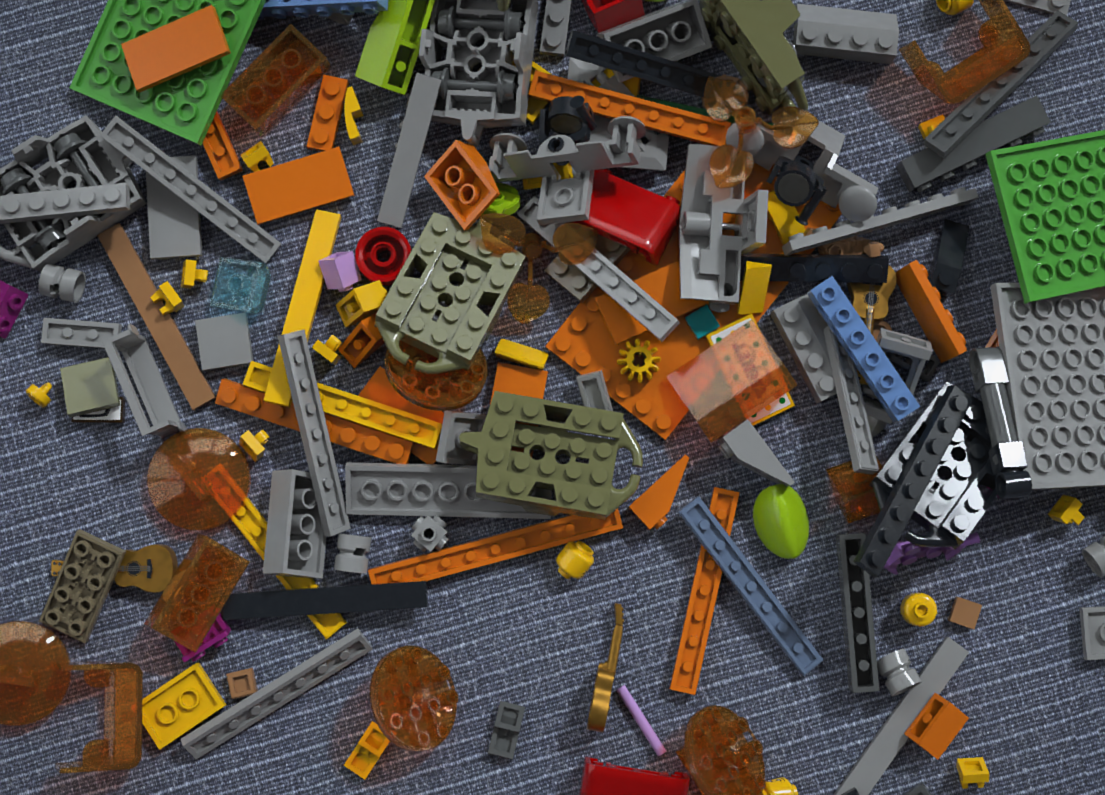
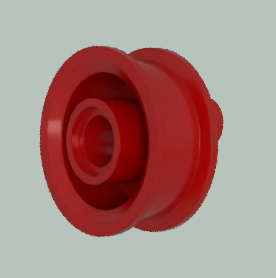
[355,227,412,286]

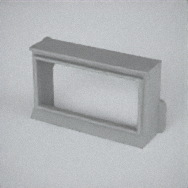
[102,324,188,439]

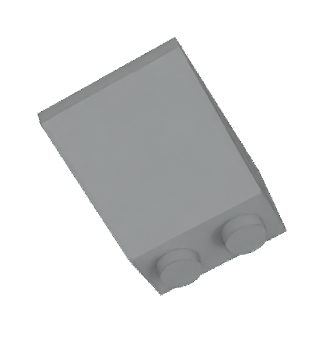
[718,419,795,486]

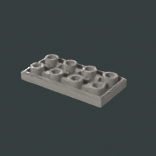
[146,155,202,260]

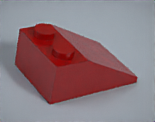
[581,0,645,33]

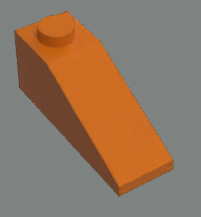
[628,454,689,530]

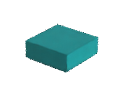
[684,304,720,340]

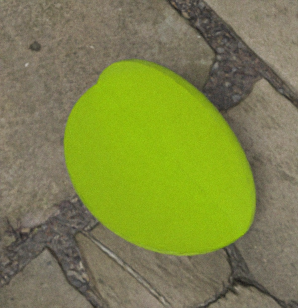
[753,484,809,559]

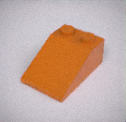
[424,140,500,231]

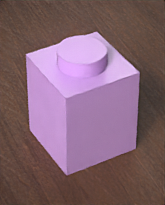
[318,251,362,292]

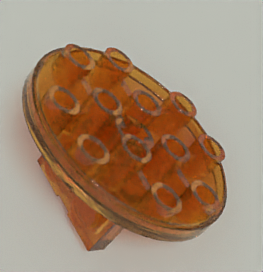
[384,340,488,411]
[147,428,251,530]
[0,621,71,726]
[370,645,458,752]
[676,705,766,795]

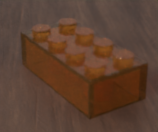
[221,24,331,137]

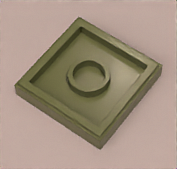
[60,357,120,418]

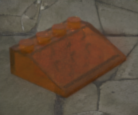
[666,319,797,443]

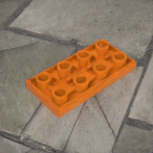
[121,5,231,92]
[242,147,355,225]
[594,260,709,345]
[895,260,967,363]
[490,362,548,458]
[358,366,444,464]

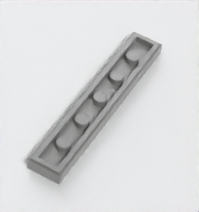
[377,73,442,228]
[823,326,879,475]

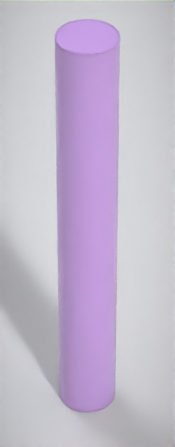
[616,685,666,756]

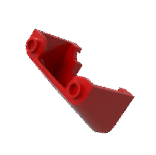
[565,168,681,266]
[579,757,690,795]

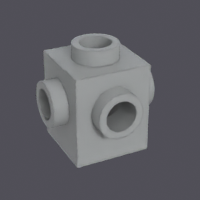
[411,515,449,552]

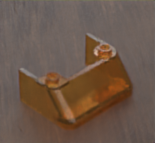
[899,0,1030,104]
[55,661,143,774]

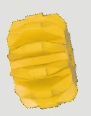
[617,339,661,383]

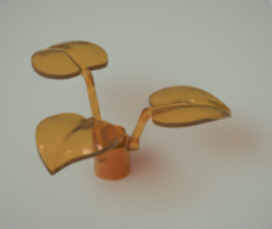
[704,76,819,189]
[480,213,598,324]

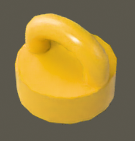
[26,382,52,408]

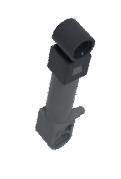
[969,347,1032,499]

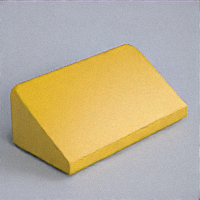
[737,261,772,315]
[495,339,549,370]

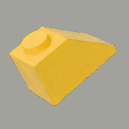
[335,280,388,328]

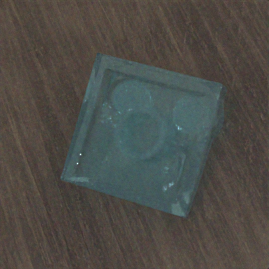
[209,257,271,315]

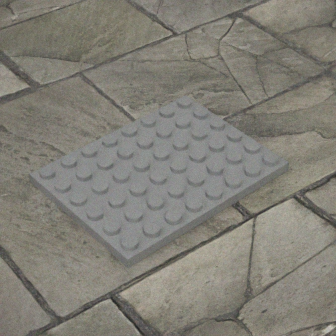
[991,283,1105,490]

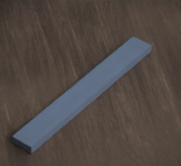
[677,496,823,676]

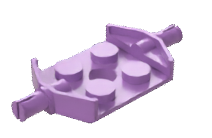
[883,532,980,575]

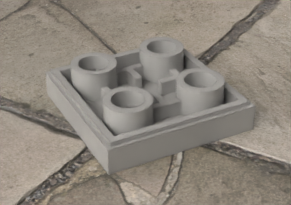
[195,313,254,371]

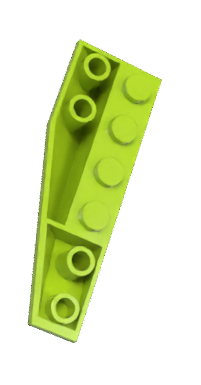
[355,0,435,95]

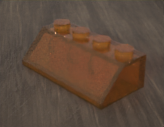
[144,534,249,653]

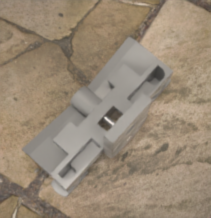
[678,144,769,312]

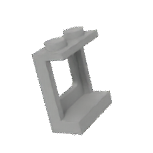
[862,328,932,399]

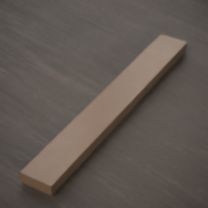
[97,223,216,411]

